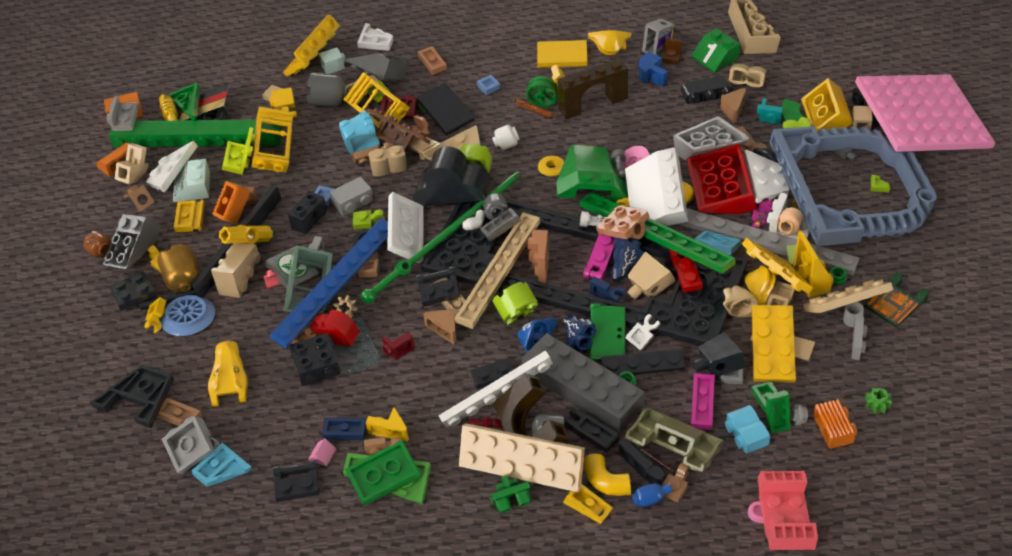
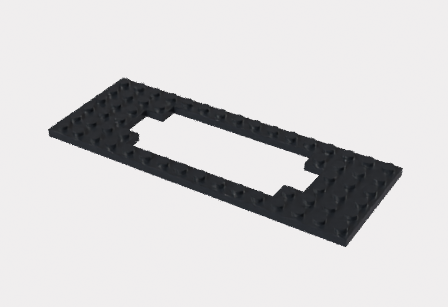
[421,194,748,346]

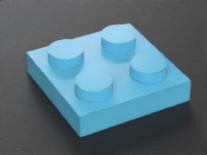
[695,230,741,255]

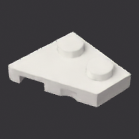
[357,23,393,51]

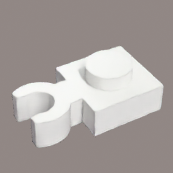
[625,314,660,351]

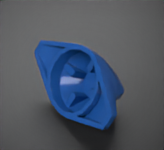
[517,317,557,352]

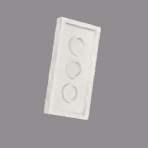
[388,192,423,264]

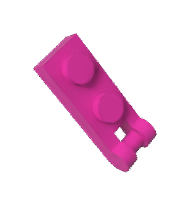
[583,234,616,280]

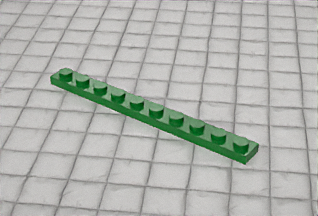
[580,192,735,274]

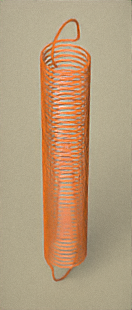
[513,98,555,119]

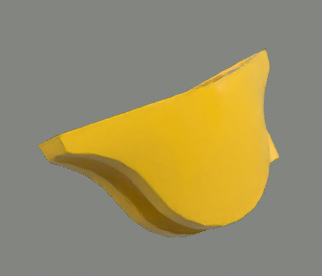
[588,30,631,56]
[745,265,776,305]

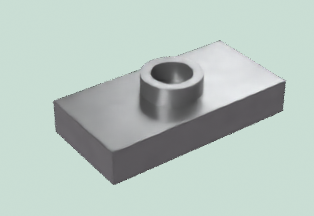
[480,208,521,242]

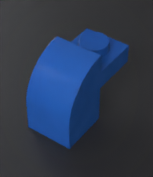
[639,51,668,87]

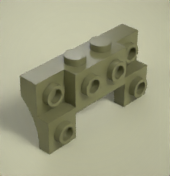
[625,407,724,472]

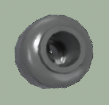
[483,194,509,220]

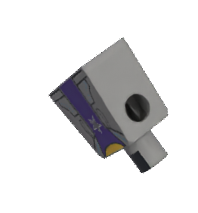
[642,19,676,55]

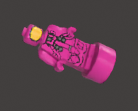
[752,198,774,229]

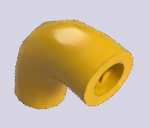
[583,454,631,496]

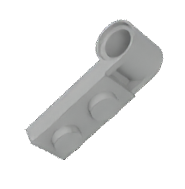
[843,302,867,360]

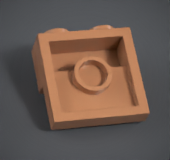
[528,230,549,283]

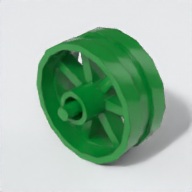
[526,76,558,107]

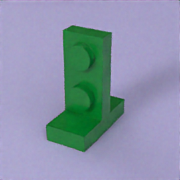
[751,381,791,434]

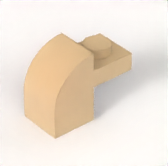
[115,143,149,184]

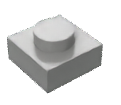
[309,236,325,251]

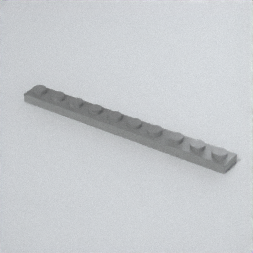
[679,208,860,275]

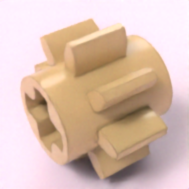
[333,295,358,318]

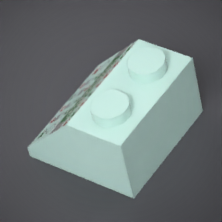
[173,159,210,202]

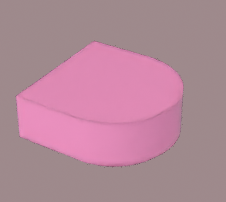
[748,501,763,523]

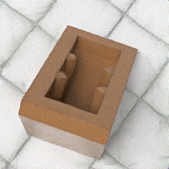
[720,88,746,123]
[423,309,457,344]

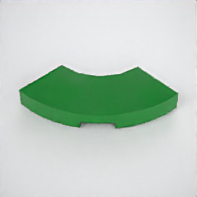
[782,99,810,122]

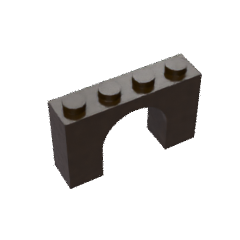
[557,58,628,120]
[493,373,571,444]

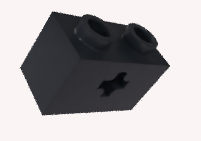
[288,191,327,234]

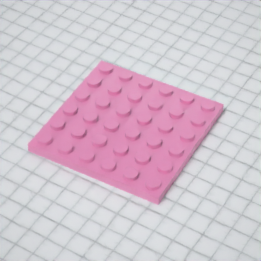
[855,74,995,152]

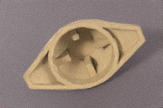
[723,285,759,317]

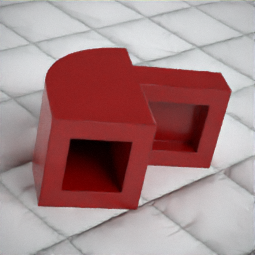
[310,309,360,346]

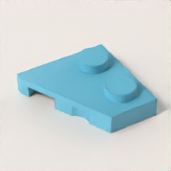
[192,443,252,487]

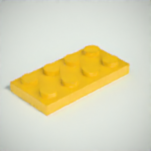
[751,305,796,383]

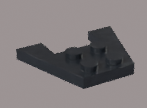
[90,365,174,428]

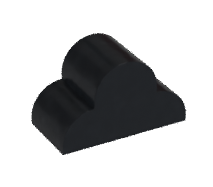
[413,146,490,206]

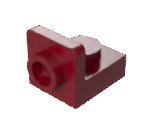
[382,332,415,360]

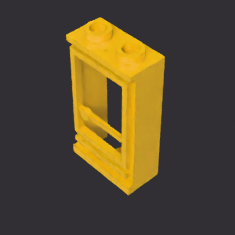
[343,72,410,128]
[251,107,294,172]

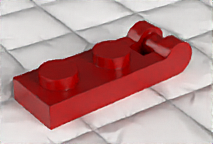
[669,249,703,293]

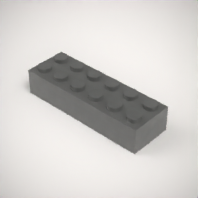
[521,333,645,433]

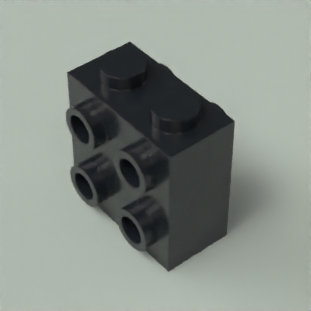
[289,333,340,386]

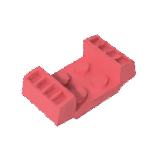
[758,471,818,550]

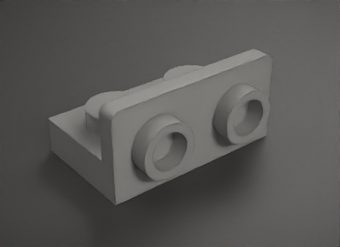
[107,96,139,131]

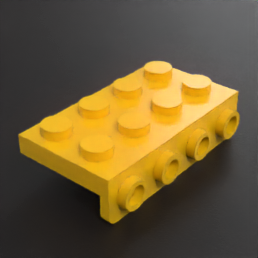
[283,15,340,76]

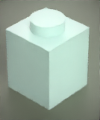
[319,48,346,74]

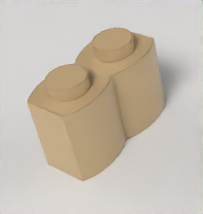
[729,64,767,87]
[368,145,407,176]

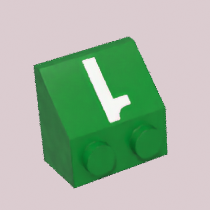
[692,28,740,73]

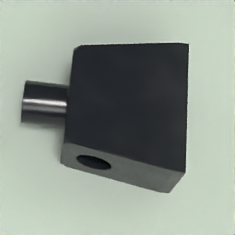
[692,332,745,377]

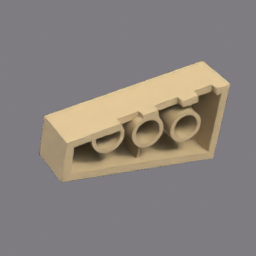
[728,0,781,54]

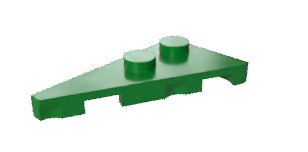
[169,82,201,121]

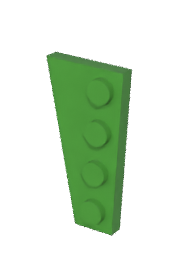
[343,453,431,505]

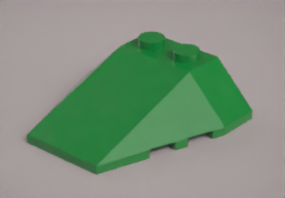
[556,145,629,201]

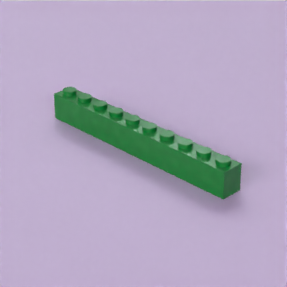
[109,120,284,147]

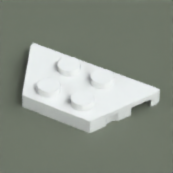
[146,141,197,192]
[743,150,790,203]

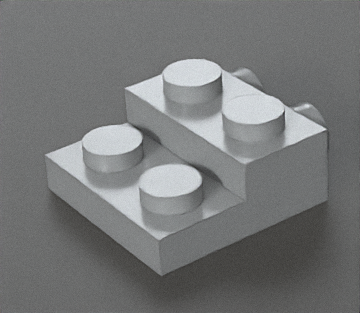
[162,416,215,474]

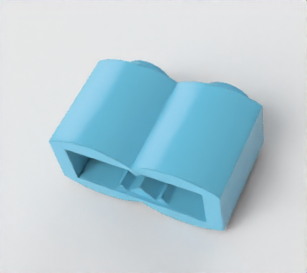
[725,405,770,454]

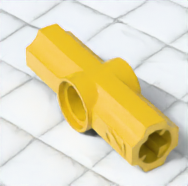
[219,225,273,244]

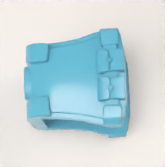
[339,110,380,155]

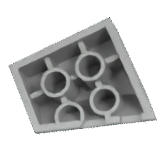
[673,116,749,161]

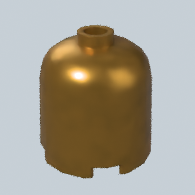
[157,244,200,292]

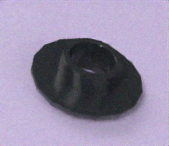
[753,147,778,163]

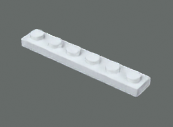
[439,351,553,428]

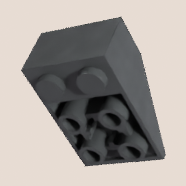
[346,53,409,82]
[103,214,162,270]

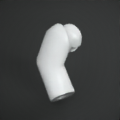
[462,210,485,230]

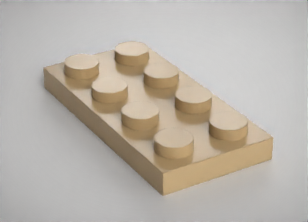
[803,280,893,313]

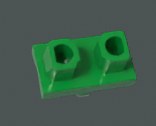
[490,475,530,514]

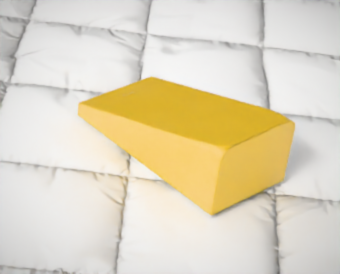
[564,484,613,524]

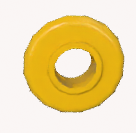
[538,156,564,177]

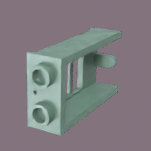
[283,245,333,314]

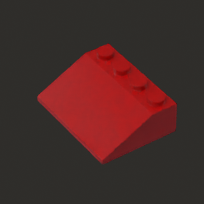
[686,144,757,214]

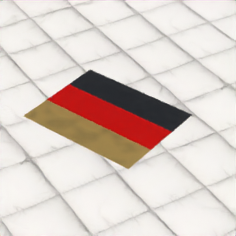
[179,83,229,120]

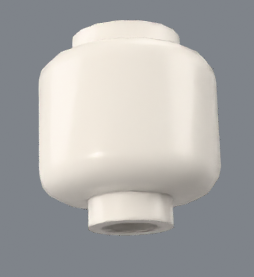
[492,125,519,150]

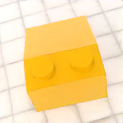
[793,231,834,298]

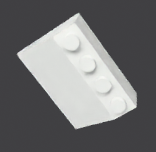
[625,147,688,226]

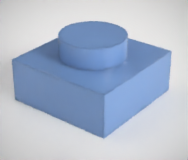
[477,75,501,95]
[314,185,334,206]

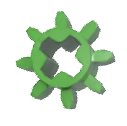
[865,388,892,414]

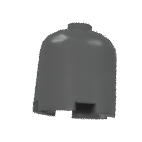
[307,72,349,107]

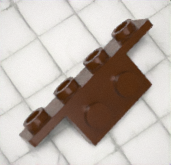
[366,108,430,152]

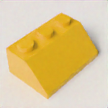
[801,78,853,131]

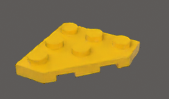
[742,238,814,294]

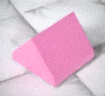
[308,439,337,466]

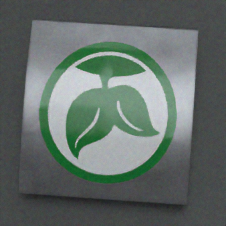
[266,247,319,289]

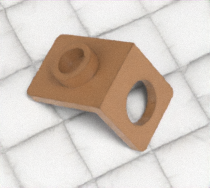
[123,185,154,211]

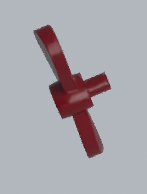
[468,416,504,428]

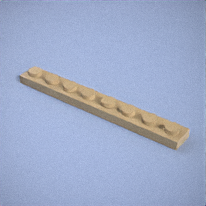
[455,213,540,329]

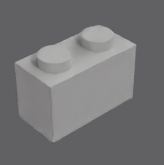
[329,176,374,216]

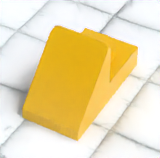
[366,408,409,442]

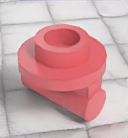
[263,270,281,289]

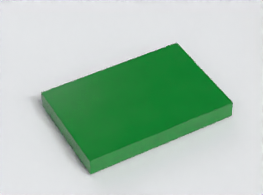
[345,440,422,506]

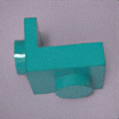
[757,98,783,124]

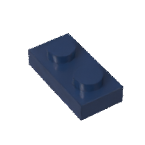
[322,418,366,440]

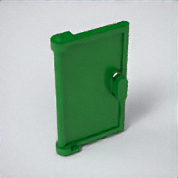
[589,304,626,362]

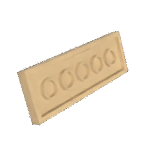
[459,424,585,492]

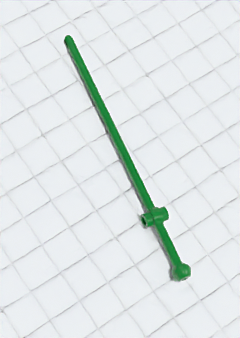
[361,172,522,304]

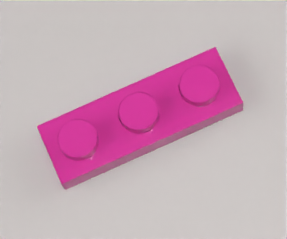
[691,373,715,430]

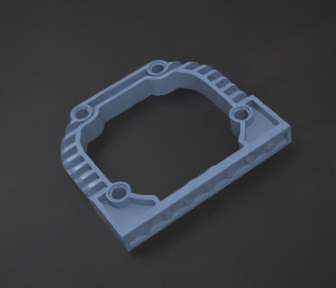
[769,126,937,246]

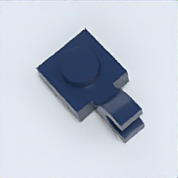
[590,277,625,303]

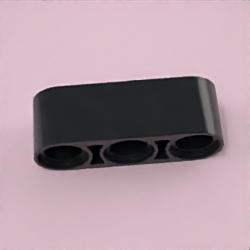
[681,76,733,104]

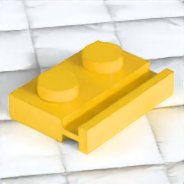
[174,200,205,232]

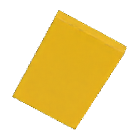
[537,40,587,68]

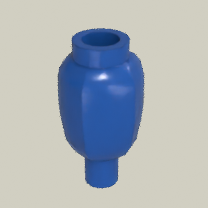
[632,484,673,507]

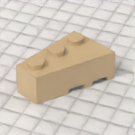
[211,243,260,298]

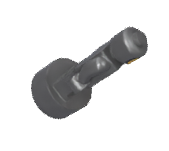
[611,149,626,178]

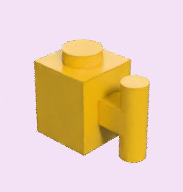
[269,88,297,118]

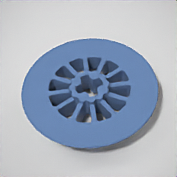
[160,295,215,336]

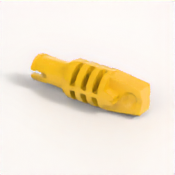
[159,94,178,121]

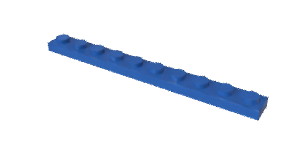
[270,218,388,349]

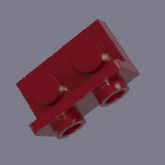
[381,94,418,119]

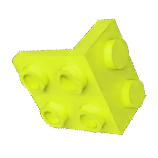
[222,127,255,175]

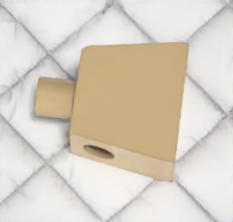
[627,252,676,300]

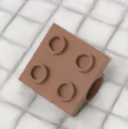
[596,206,650,240]

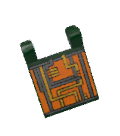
[864,272,930,328]

